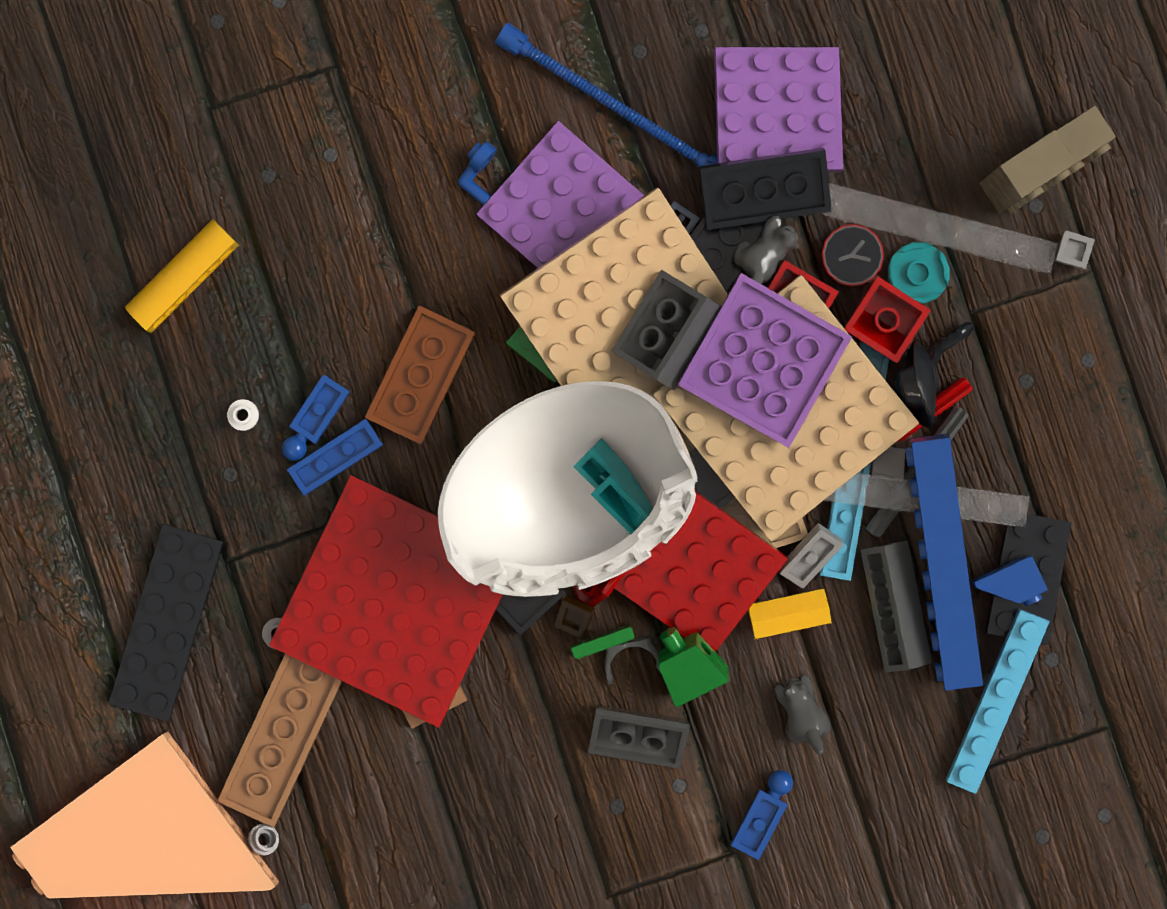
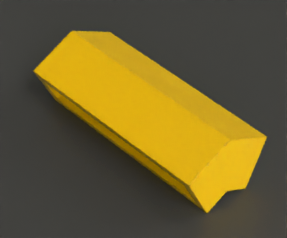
[748,589,832,639]

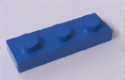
[287,419,383,496]

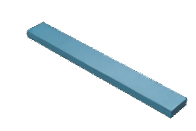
[819,341,889,581]

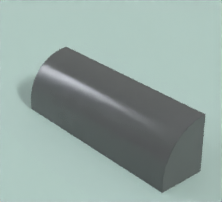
[861,540,932,673]

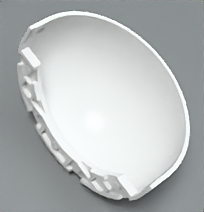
[438,381,698,597]

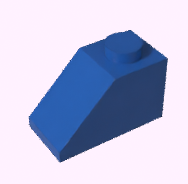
[969,555,1048,606]

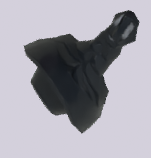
[895,322,974,428]

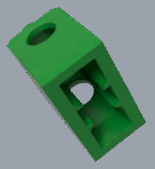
[658,627,729,708]

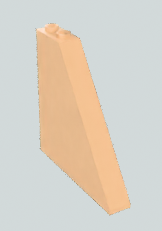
[10,731,279,898]

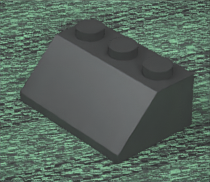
[611,269,722,390]

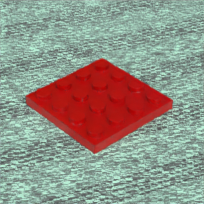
[615,490,788,652]

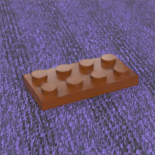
[365,305,476,445]

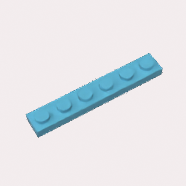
[945,608,1050,794]

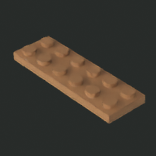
[217,654,342,828]

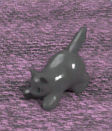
[734,216,799,285]
[774,675,831,755]

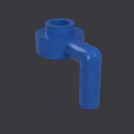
[458,141,497,206]

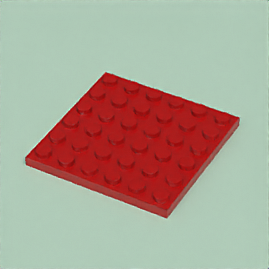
[269,475,503,727]

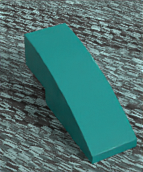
[573,438,653,534]

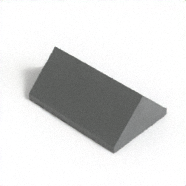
[588,705,690,769]

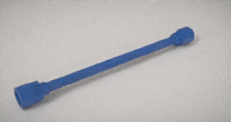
[495,23,717,167]

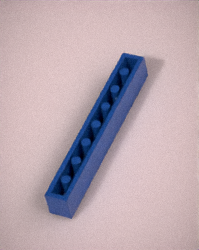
[905,434,983,691]

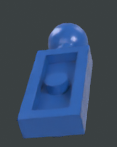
[282,374,350,461]
[730,770,793,860]

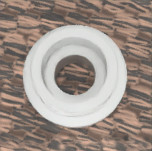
[227,399,259,431]

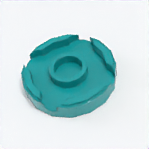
[887,242,950,304]

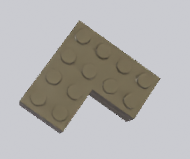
[979,105,1116,214]

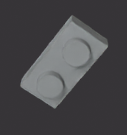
[779,523,844,588]

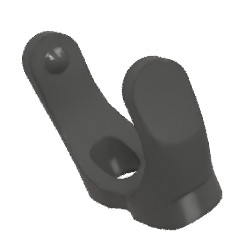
[604,636,661,685]

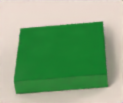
[571,624,635,659]

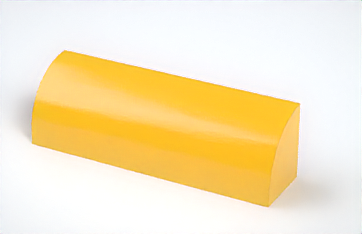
[125,219,239,333]

